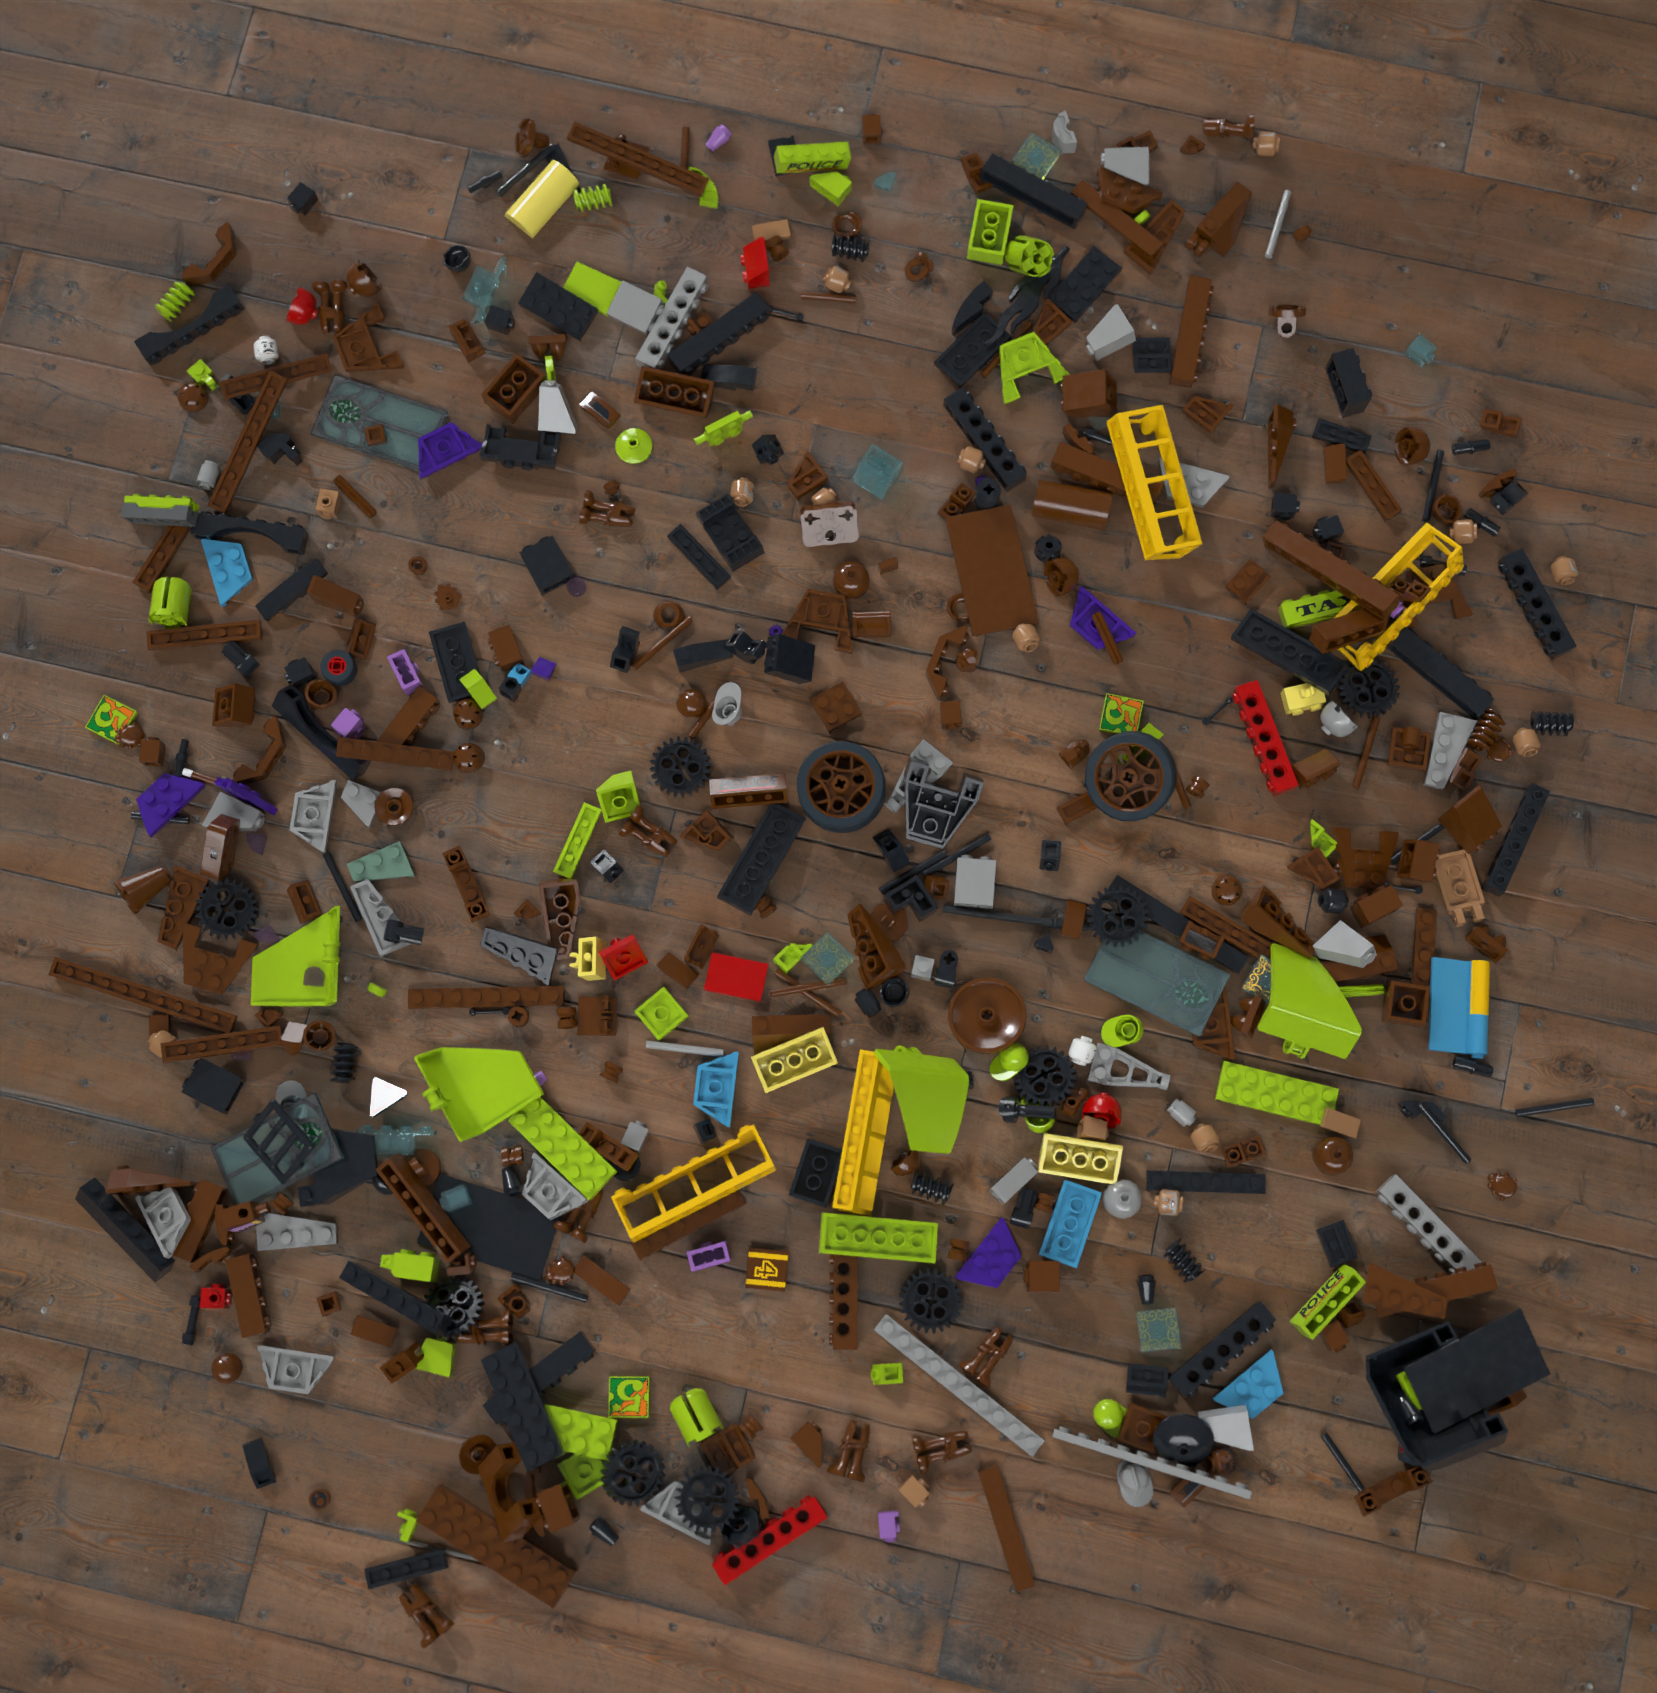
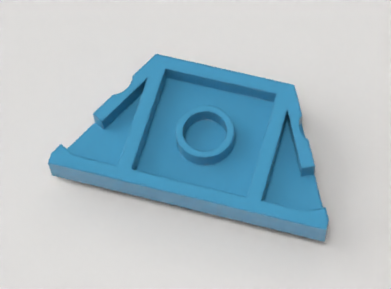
[201,539,253,607]
[693,1052,739,1127]
[1212,1349,1283,1419]

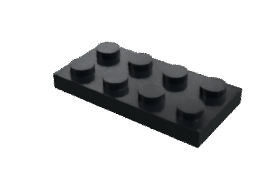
[1048,246,1122,323]
[518,272,599,341]
[934,312,1011,388]
[429,621,481,704]

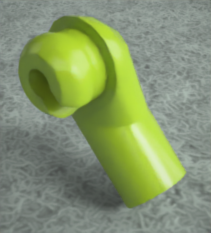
[653,281,668,306]

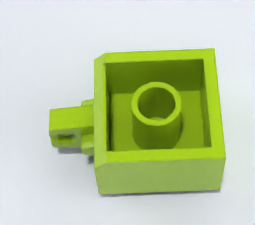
[380,1249,441,1282]

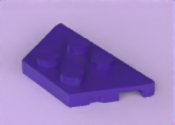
[418,422,483,480]
[1069,586,1136,651]
[136,773,205,838]
[214,778,278,815]
[954,1217,1021,1288]

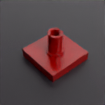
[599,934,648,981]

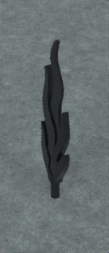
[985,245,1070,346]

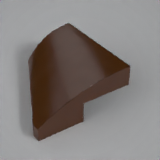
[679,810,734,851]

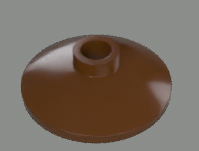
[375,788,413,826]
[459,1434,496,1474]

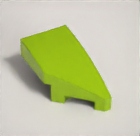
[1310,819,1337,859]
[772,943,813,974]

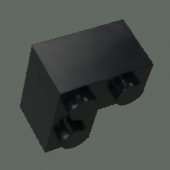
[883,875,938,922]

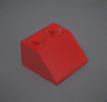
[740,237,770,289]

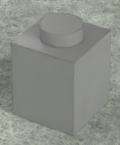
[911,955,935,981]
[621,1120,650,1152]

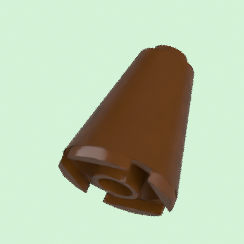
[114,866,172,915]

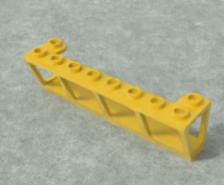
[1106,405,1202,560]
[1334,523,1464,671]
[832,1049,894,1216]
[611,1124,776,1243]

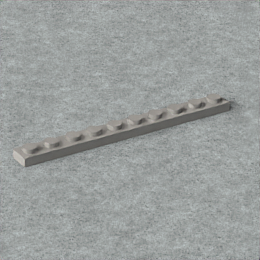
[874,1314,1044,1457]
[1052,1426,1252,1499]

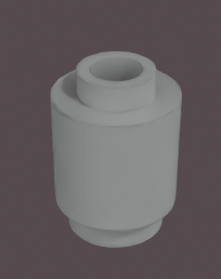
[196,460,220,490]
[1167,1098,1197,1127]

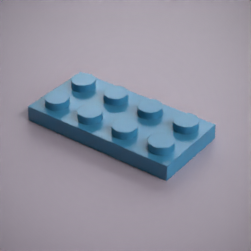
[1039,1179,1102,1268]

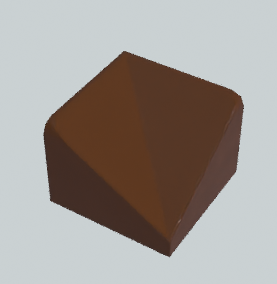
[924,876,949,899]
[316,1291,342,1317]
[1336,1299,1366,1328]

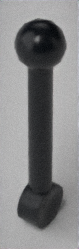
[768,306,804,321]
[1202,697,1233,725]
[1384,882,1423,894]
[469,1007,510,1016]

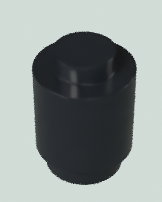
[854,988,882,1018]

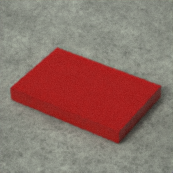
[704,952,769,1002]

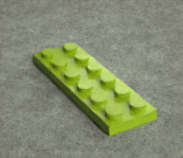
[1215,1061,1339,1125]
[508,1097,617,1201]
[819,1213,938,1263]

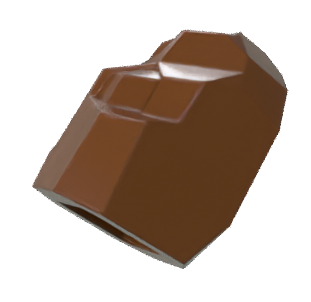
[956,648,977,673]
[1059,739,1090,769]

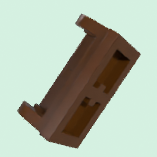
[448,319,486,363]
[684,924,719,970]
[380,1341,424,1384]

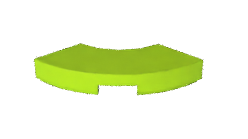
[689,166,718,209]
[545,356,557,383]

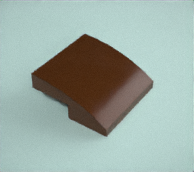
[699,1423,756,1476]

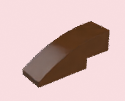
[574,1255,631,1306]

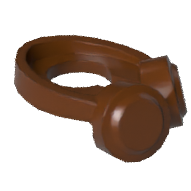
[905,252,933,282]

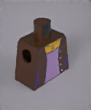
[218,1201,271,1233]

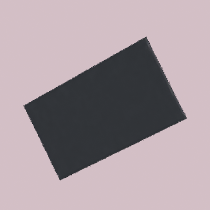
[417,1174,562,1281]
[1403,1308,1550,1434]

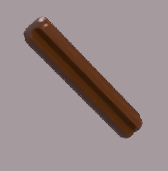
[333,475,377,518]
[1092,612,1123,665]

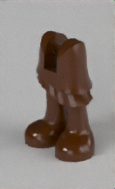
[1203,114,1254,139]
[312,280,347,334]
[579,490,635,527]
[619,805,678,857]
[553,1189,603,1243]
[456,1310,513,1348]
[958,1326,1013,1389]
[828,1420,870,1483]
[912,1431,972,1474]
[399,1584,455,1649]

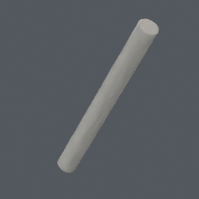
[1265,190,1291,259]
[646,1041,724,1057]

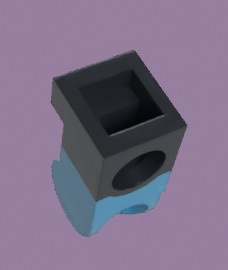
[499,663,531,703]

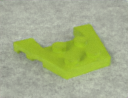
[999,332,1070,405]

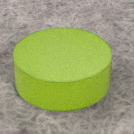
[1134,210,1150,225]
[367,982,387,997]

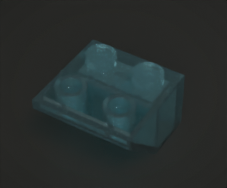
[852,443,903,500]

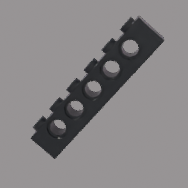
[943,387,1027,492]
[1498,548,1577,661]
[1481,783,1550,897]
[1168,1301,1276,1398]

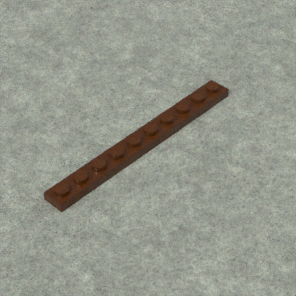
[48,957,238,1033]

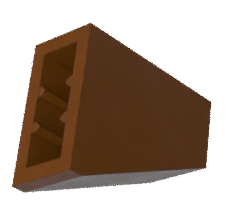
[307,575,364,617]

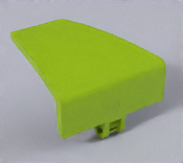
[1258,943,1362,1059]
[874,1045,969,1154]
[414,1047,544,1142]

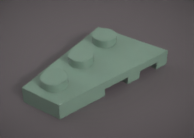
[347,841,415,883]

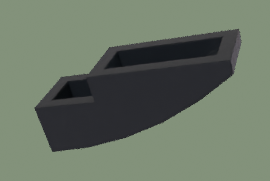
[952,281,993,336]
[701,365,757,391]

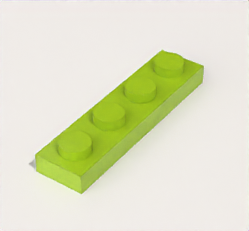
[553,802,602,879]

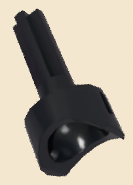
[999,1096,1056,1124]

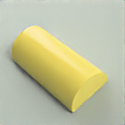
[505,160,580,238]
[751,1027,838,1093]
[1038,1133,1123,1184]

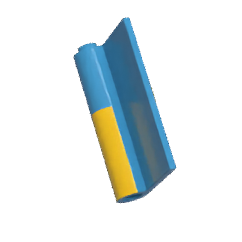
[1428,957,1490,1059]

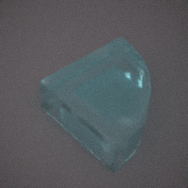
[873,172,896,192]

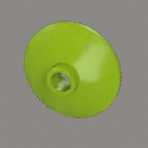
[615,428,652,464]

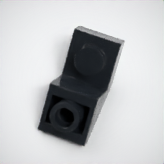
[1398,1100,1447,1122]
[242,1437,276,1489]

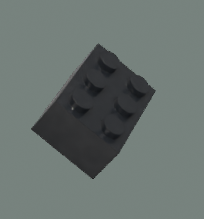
[1325,348,1372,418]
[789,1138,842,1209]

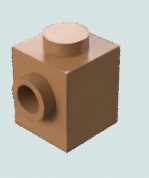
[315,488,342,520]
[1076,1116,1109,1142]
[898,1475,930,1508]

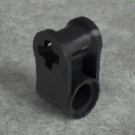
[934,950,958,989]

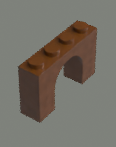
[478,1442,542,1542]

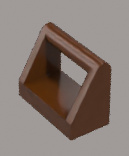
[853,611,891,638]

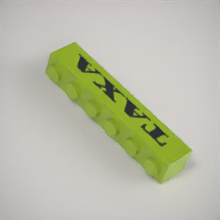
[1278,590,1351,629]

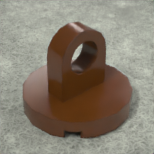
[515,118,549,156]
[1269,304,1306,337]
[404,1148,441,1187]

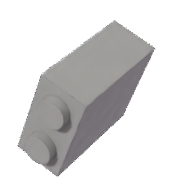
[606,281,665,336]
[954,855,996,909]

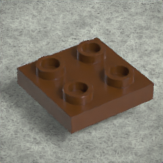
[1387,727,1431,772]

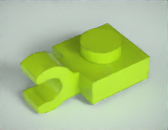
[187,359,216,391]

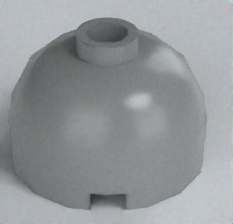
[1320,700,1358,737]
[1102,1179,1142,1219]

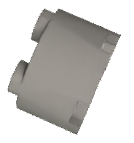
[1051,110,1077,154]

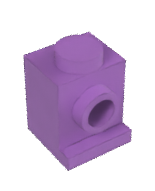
[878,1510,900,1542]

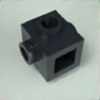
[751,434,784,465]
[1034,533,1062,564]

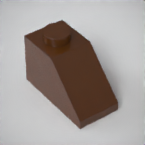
[791,1421,822,1468]

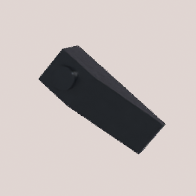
[673,639,734,673]

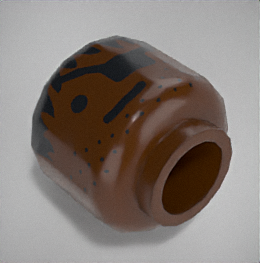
[1206,1447,1238,1476]

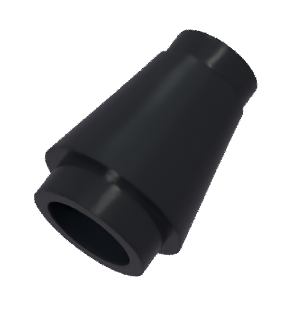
[501,1167,523,1198]
[1136,1274,1156,1305]
[1397,1396,1425,1428]
[589,1516,619,1546]

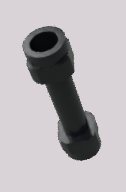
[1082,427,1113,447]
[1420,555,1467,576]
[182,1295,201,1345]

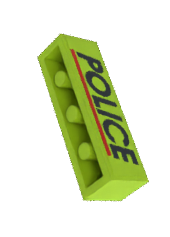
[774,142,851,173]
[1290,1264,1366,1340]

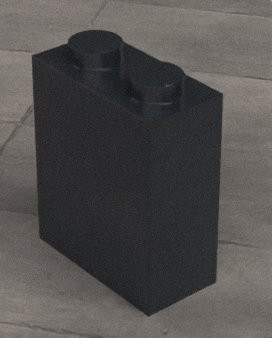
[519,535,575,596]
[764,634,815,684]
[182,1058,246,1115]

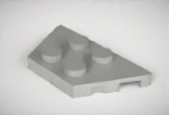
[1158,457,1229,508]
[289,780,337,853]
[522,1152,589,1220]
[135,1187,191,1258]
[258,1345,335,1394]
[640,1481,711,1546]

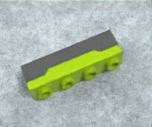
[120,494,200,527]

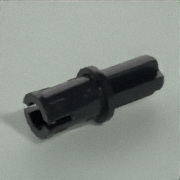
[1452,439,1491,456]
[1464,508,1501,537]
[1453,1056,1494,1077]

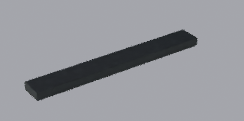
[1108,875,1248,975]

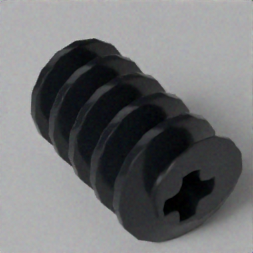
[831,233,871,263]
[975,478,1001,511]
[1530,711,1574,736]
[330,1042,359,1084]
[910,1170,954,1205]
[1163,1238,1206,1283]

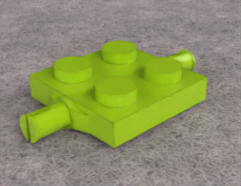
[694,410,753,447]

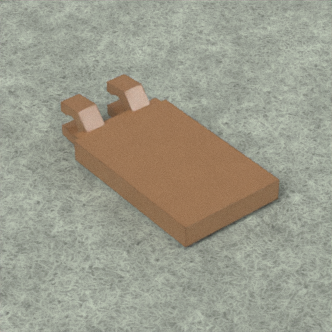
[1435,850,1485,928]

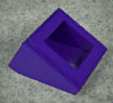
[531,657,557,681]

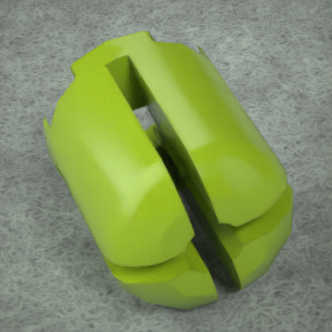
[1005,236,1054,277]
[148,577,192,629]
[670,1388,724,1447]

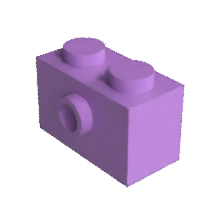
[387,649,424,695]
[331,708,367,740]
[687,1241,731,1272]

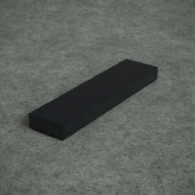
[667,524,731,590]
[364,1548,448,1589]

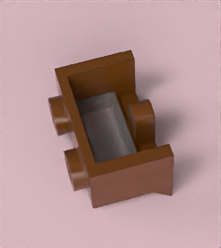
[1178,921,1224,961]

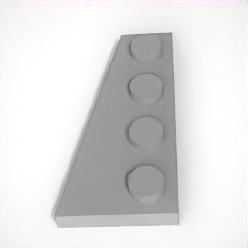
[1423,712,1477,790]
[350,879,411,957]
[256,1213,338,1251]

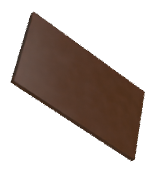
[945,505,1039,637]

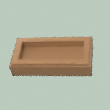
[752,219,791,243]
[1320,1108,1361,1139]

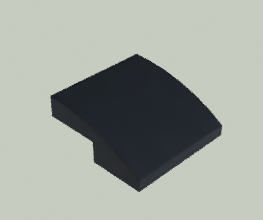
[1132,337,1172,373]

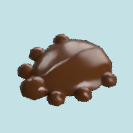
[434,584,462,610]
[114,722,144,750]
[1487,736,1514,762]
[1487,1171,1517,1201]
[545,1256,574,1285]

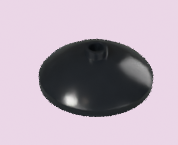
[1153,1414,1214,1466]

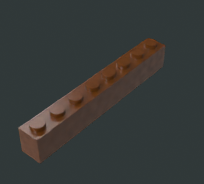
[1262,521,1400,620]

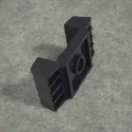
[696,494,765,572]

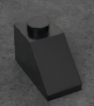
[214,373,256,415]
[872,828,910,872]

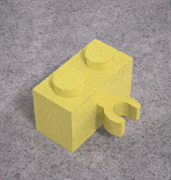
[1280,683,1326,716]
[569,937,606,981]

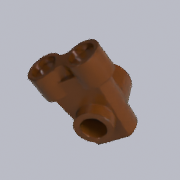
[1061,1085,1089,1117]
[497,1284,531,1319]

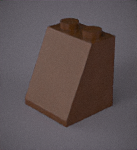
[1061,369,1117,417]
[1438,785,1502,854]

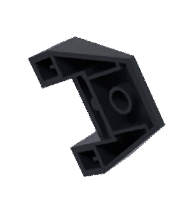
[903,757,984,849]
[295,1125,379,1207]

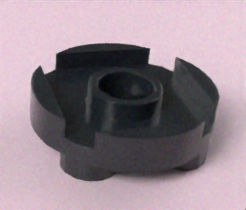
[721,1506,761,1548]

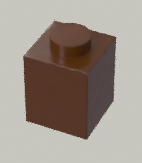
[862,113,881,144]
[940,700,962,731]
[139,737,165,767]
[1319,1320,1350,1353]

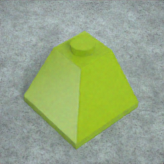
[596,771,640,823]

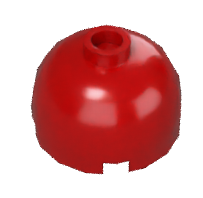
[285,287,319,325]
[1082,1093,1121,1129]

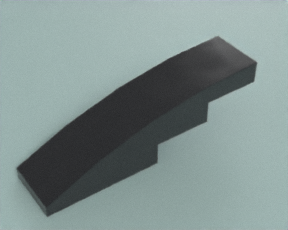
[255,559,328,621]

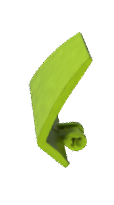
[250,906,341,1007]

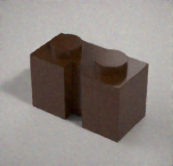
[487,625,524,671]

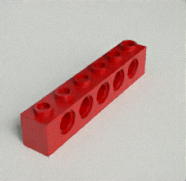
[1232,680,1299,796]
[711,1495,828,1586]

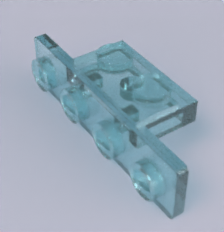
[462,256,507,325]
[356,1125,437,1155]

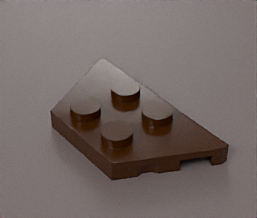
[1096,166,1163,214]
[1189,985,1235,1060]

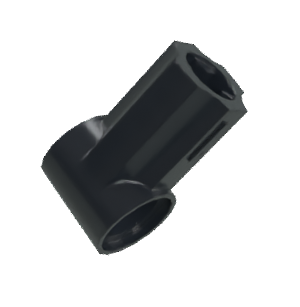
[222,641,260,678]
[383,920,424,945]
[1010,1187,1038,1230]

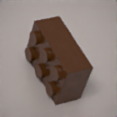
[481,353,547,424]
[535,1481,580,1533]

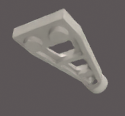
[884,739,953,813]
[1087,1043,1171,1090]

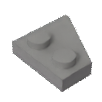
[341,780,382,828]

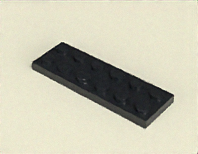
[1231,608,1350,695]
[717,803,806,916]
[481,1342,565,1472]

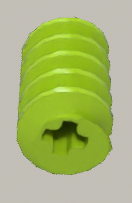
[574,184,613,212]
[155,281,195,322]

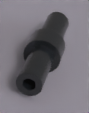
[467,171,502,194]
[174,739,189,777]

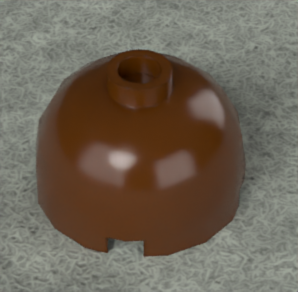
[346,260,383,298]
[1395,427,1431,465]
[1044,558,1079,596]
[833,561,870,599]
[1313,1136,1353,1176]

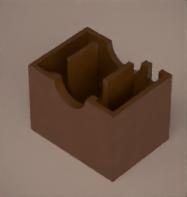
[1023,1261,1060,1292]

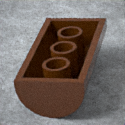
[634,366,715,419]
[1031,479,1112,531]

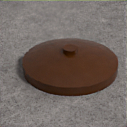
[948,977,1026,1054]

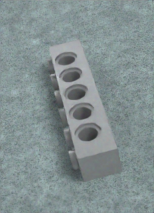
[635,267,709,370]
[1375,1174,1481,1274]

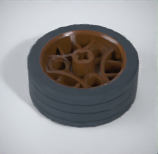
[1085,731,1177,821]
[797,741,886,833]

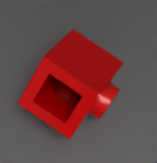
[200,1284,232,1309]

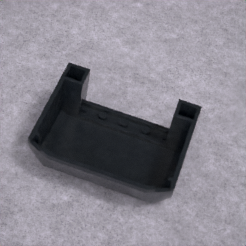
[1366,1321,1509,1471]

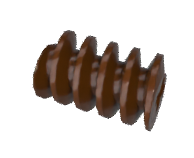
[1467,709,1506,751]

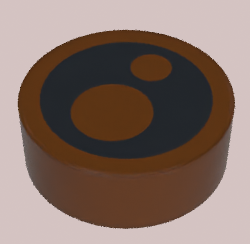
[309,1489,331,1510]

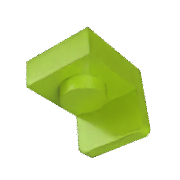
[871,1363,903,1385]
[397,1508,418,1543]

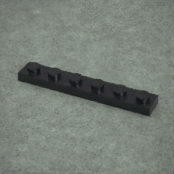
[1146,1170,1265,1194]

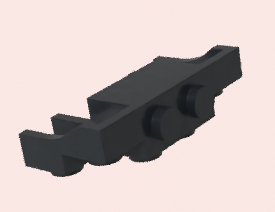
[480,424,561,471]

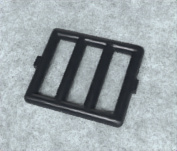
[243,1099,315,1185]

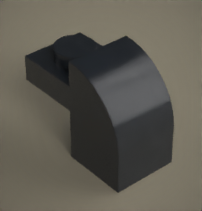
[257,433,302,466]
[1490,480,1529,515]
[610,626,640,673]
[724,631,766,664]

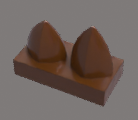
[528,334,567,361]
[1465,925,1508,963]
[1230,995,1266,1038]

